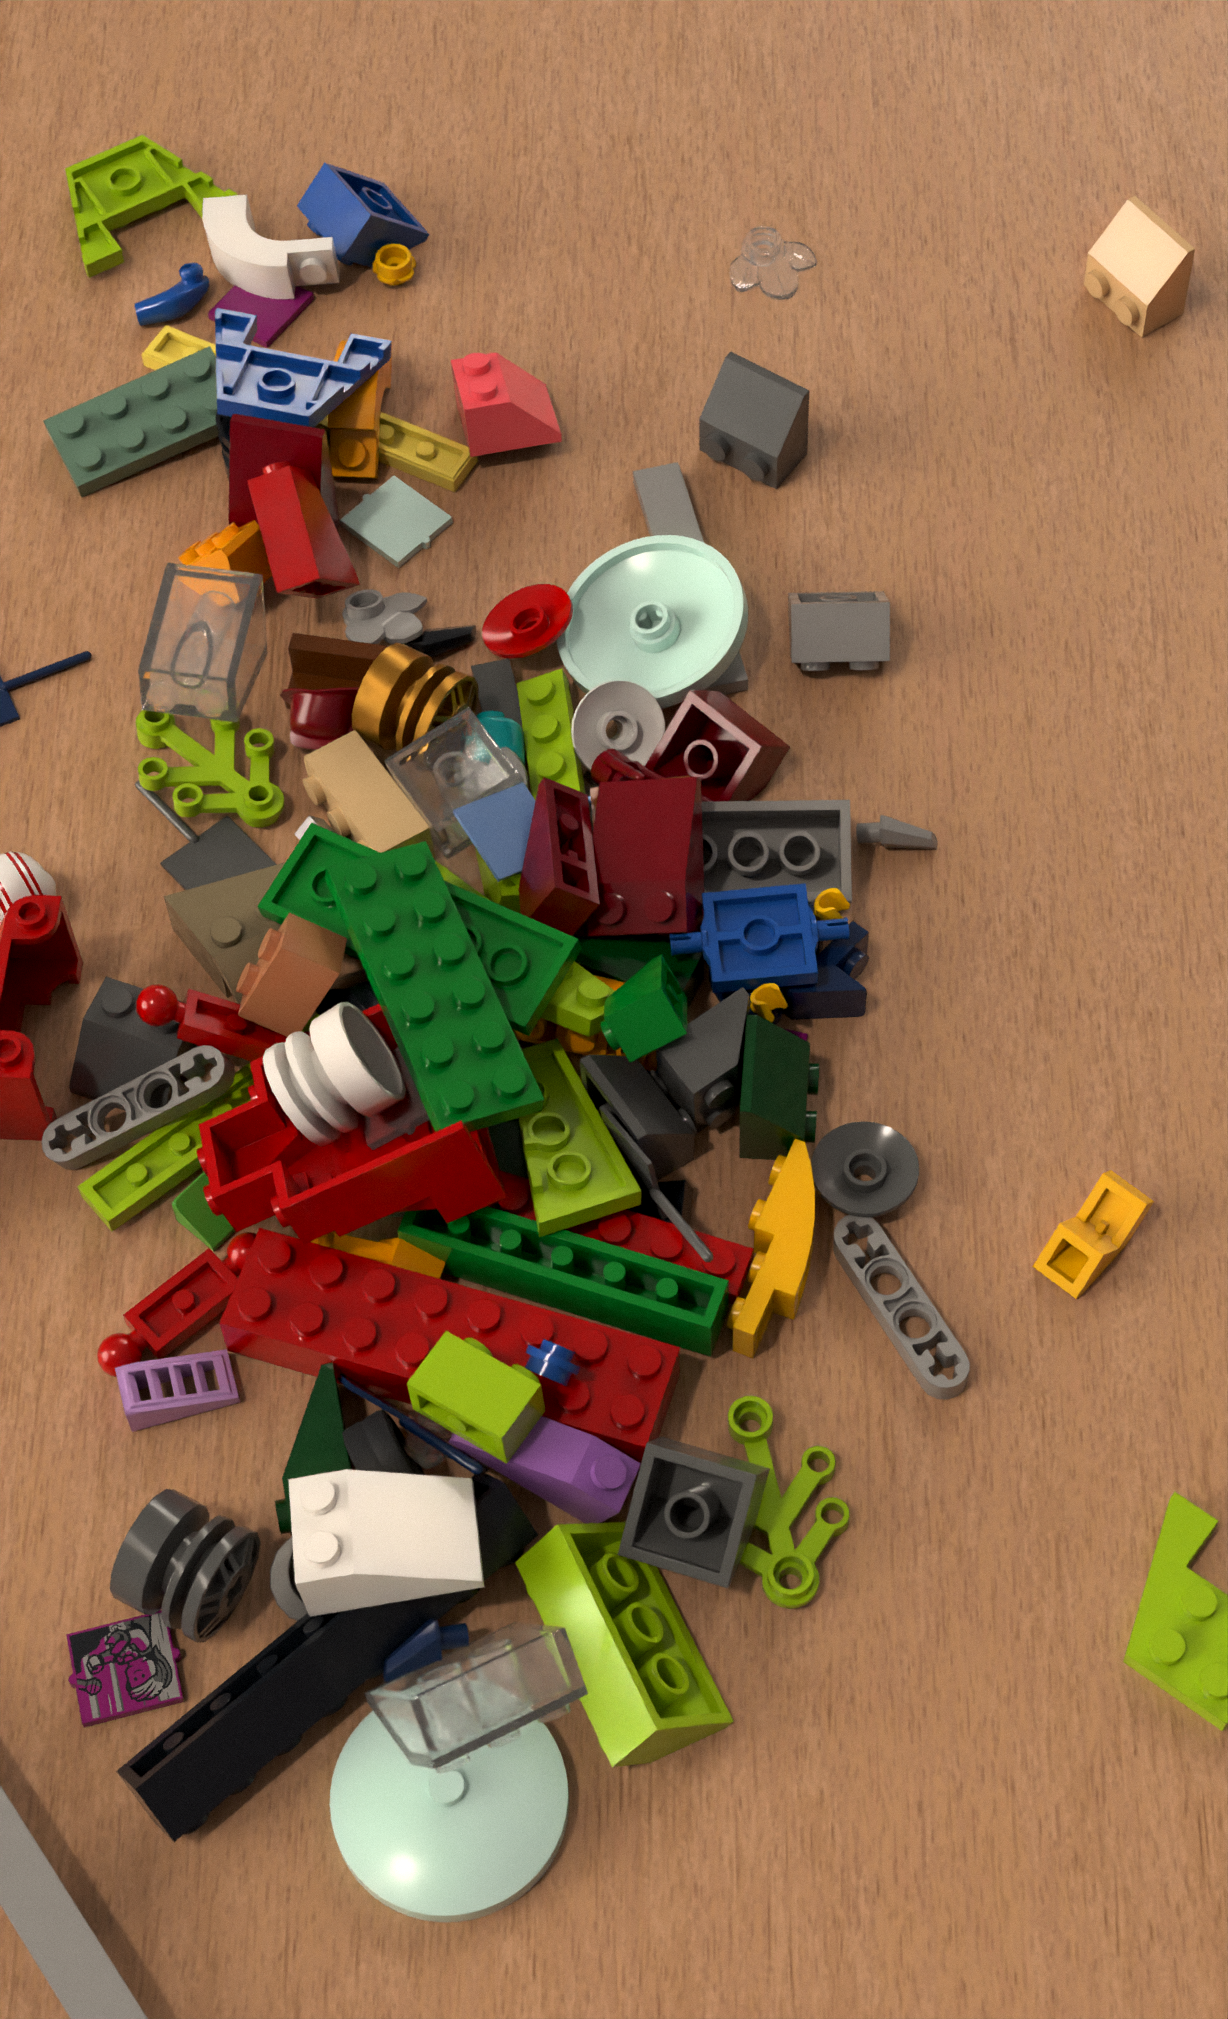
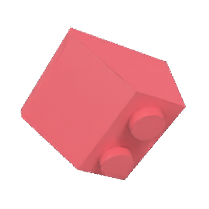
[451,352,562,457]

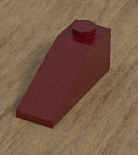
[518,777,600,936]

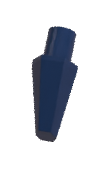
[383,1618,469,1683]

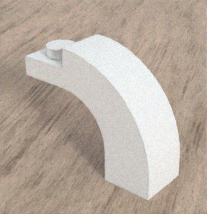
[202,195,340,299]

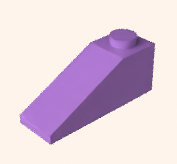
[448,1416,641,1523]

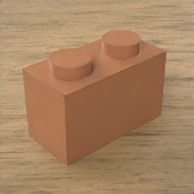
[236,912,347,1037]

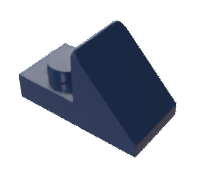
[784,921,869,1020]

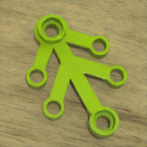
[136,703,284,828]
[728,1396,850,1609]

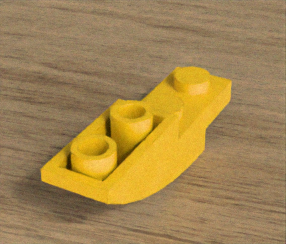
[727,1139,815,1358]

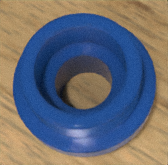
[525,1339,581,1386]

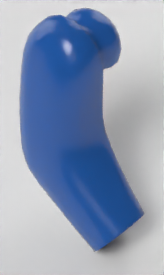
[135,263,209,326]

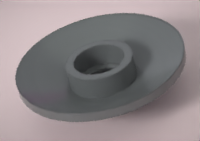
[811,1121,919,1217]

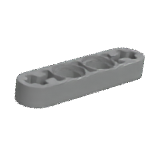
[41,1045,235,1170]
[833,1215,970,1400]

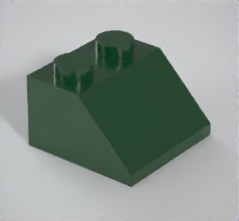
[739,1015,820,1160]

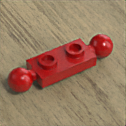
[136,984,310,1062]
[97,1232,256,1377]

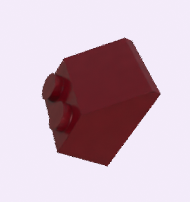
[645,690,790,802]

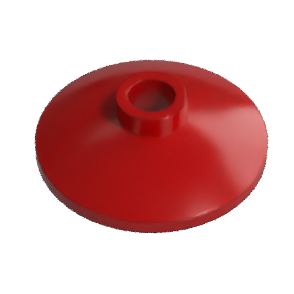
[482,584,573,659]

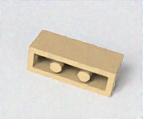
[303,730,435,858]

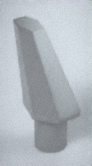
[856,815,938,850]

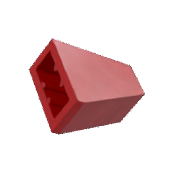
[247,461,360,599]

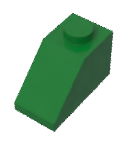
[600,954,687,1063]

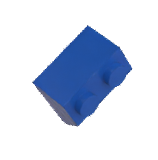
[297,162,430,268]

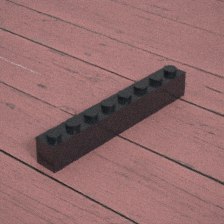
[116,1472,538,1842]

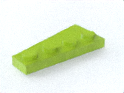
[518,1038,641,1237]

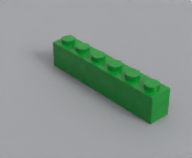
[397,1206,729,1357]

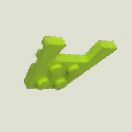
[65,135,237,278]
[1123,1492,1228,1731]

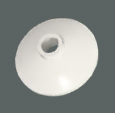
[571,680,665,771]

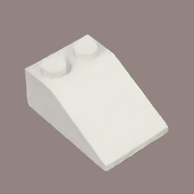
[288,1469,484,1617]

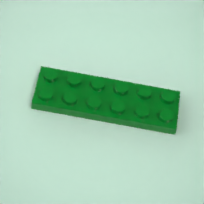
[257,823,582,1036]
[325,841,544,1132]

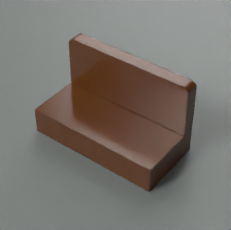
[285,633,388,709]

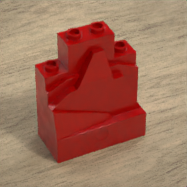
[197,1004,507,1244]

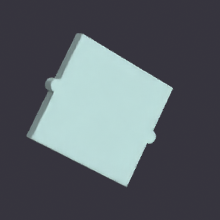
[340,476,453,568]

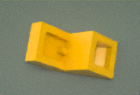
[1032,1170,1154,1299]

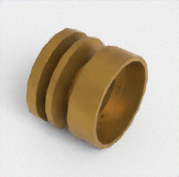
[352,643,479,771]

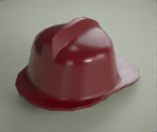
[280,687,359,750]

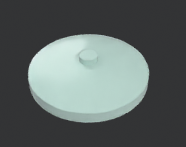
[557,535,748,709]
[330,1680,569,1922]

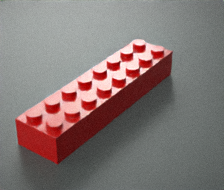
[219,1227,680,1471]

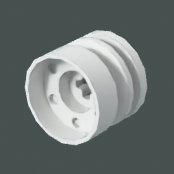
[263,1002,406,1147]

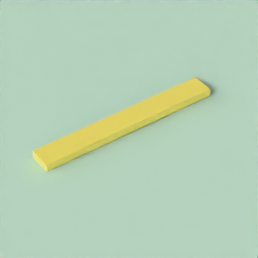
[141,325,478,492]

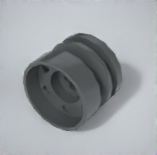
[110,1489,260,1642]

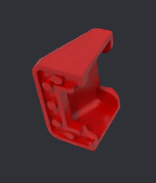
[0,895,83,1141]

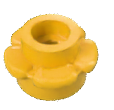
[372,244,416,286]

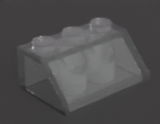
[364,1622,588,1773]

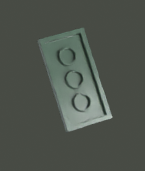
[43,346,219,497]

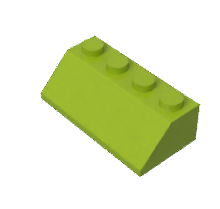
[515,1522,734,1767]

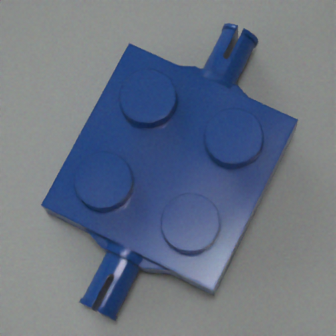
[669,883,850,993]

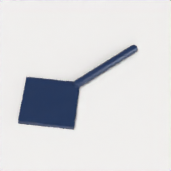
[338,1374,483,1475]

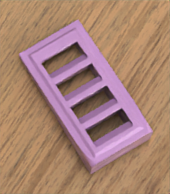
[115,1349,240,1432]

